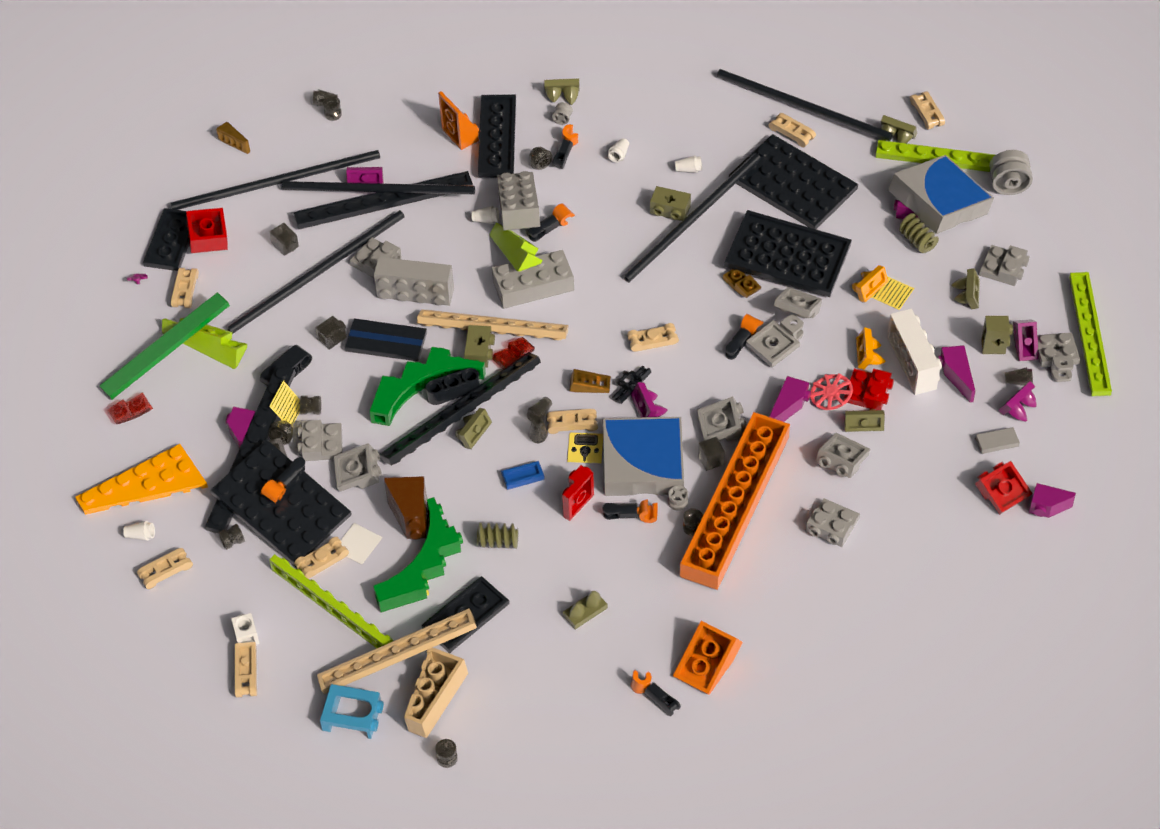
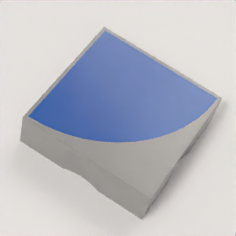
[888,155,994,234]
[603,417,684,496]

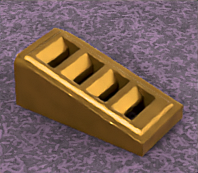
[216,122,250,154]
[569,369,611,393]

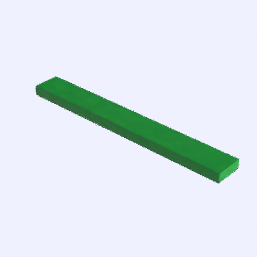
[100,292,230,400]

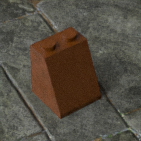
[384,476,427,540]

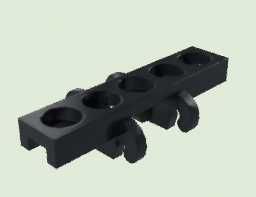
[612,365,652,404]

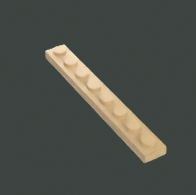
[417,309,569,340]
[317,609,477,694]

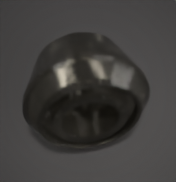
[529,147,552,170]
[268,420,293,446]

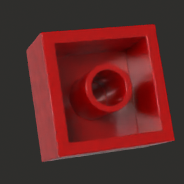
[186,208,228,253]

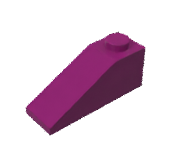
[938,345,976,403]
[769,376,811,422]

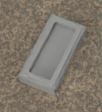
[975,427,1020,454]

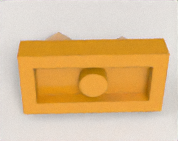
[852,265,888,302]
[856,327,886,370]

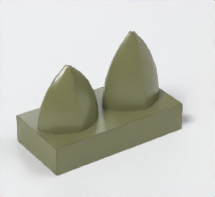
[544,78,580,105]
[880,115,917,143]
[952,268,980,310]
[455,408,492,449]
[844,408,885,432]
[563,591,608,630]

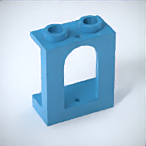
[320,684,384,739]

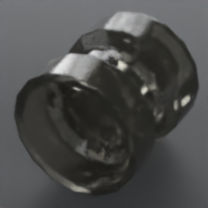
[323,96,342,121]
[300,395,322,415]
[683,508,703,536]
[218,524,245,550]
[435,739,458,768]

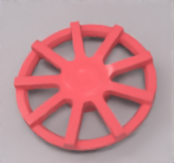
[810,373,853,410]

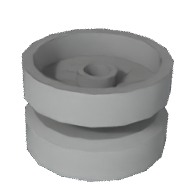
[989,150,1033,195]

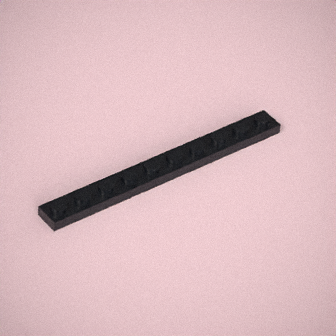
[294,171,473,230]
[379,352,541,466]
[205,365,296,535]

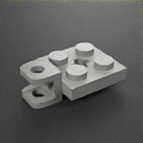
[746,314,804,368]
[1037,333,1080,382]

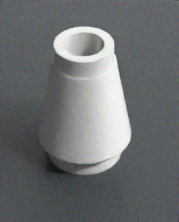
[608,138,629,163]
[675,155,702,173]
[472,206,499,224]
[123,521,155,541]

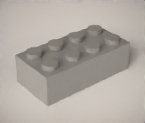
[497,171,540,230]
[492,250,574,309]
[374,257,454,306]

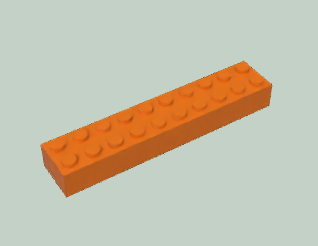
[680,412,790,590]

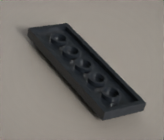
[478,94,516,178]

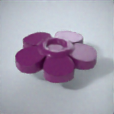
[126,273,148,284]

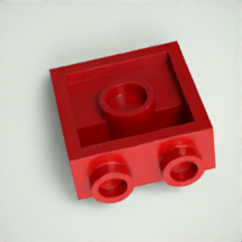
[844,368,894,410]
[975,461,1033,515]
[562,465,594,521]

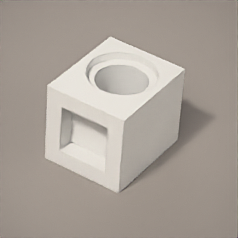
[231,613,259,644]

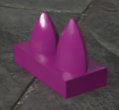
[346,167,384,183]
[998,381,1037,422]
[631,382,668,418]

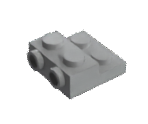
[350,237,402,278]
[979,245,1030,286]
[774,287,822,318]
[697,396,747,445]
[298,420,342,461]
[816,433,870,478]
[334,443,382,492]
[806,498,860,547]

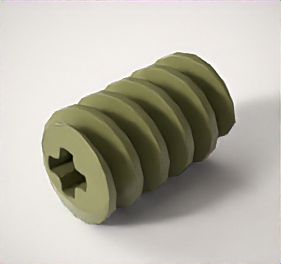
[899,213,939,253]
[477,522,519,549]

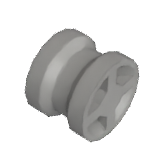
[552,102,573,125]
[668,486,688,511]

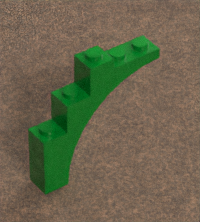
[370,347,486,426]
[373,497,463,613]

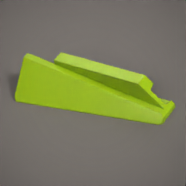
[489,222,543,271]
[162,318,247,369]

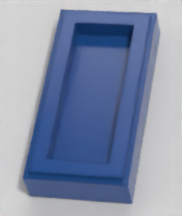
[501,461,545,490]

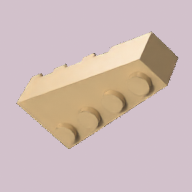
[404,647,468,738]

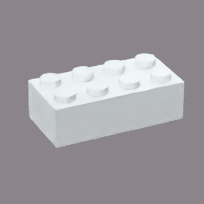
[887,309,942,395]

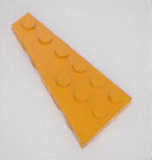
[75,444,208,515]

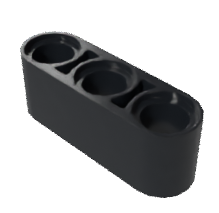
[260,345,312,386]
[426,368,480,405]

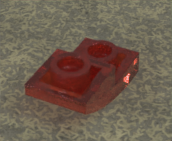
[492,337,535,369]
[107,392,153,424]

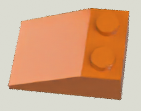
[438,91,479,150]
[673,620,743,695]

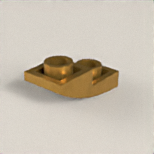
[723,269,761,298]

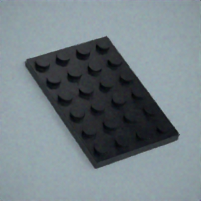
[729,134,858,229]
[724,210,852,297]
[210,439,352,567]

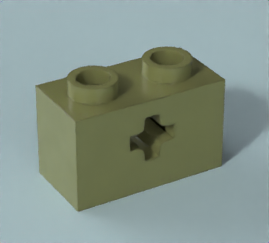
[650,186,691,221]
[981,316,1013,354]
[464,325,495,368]

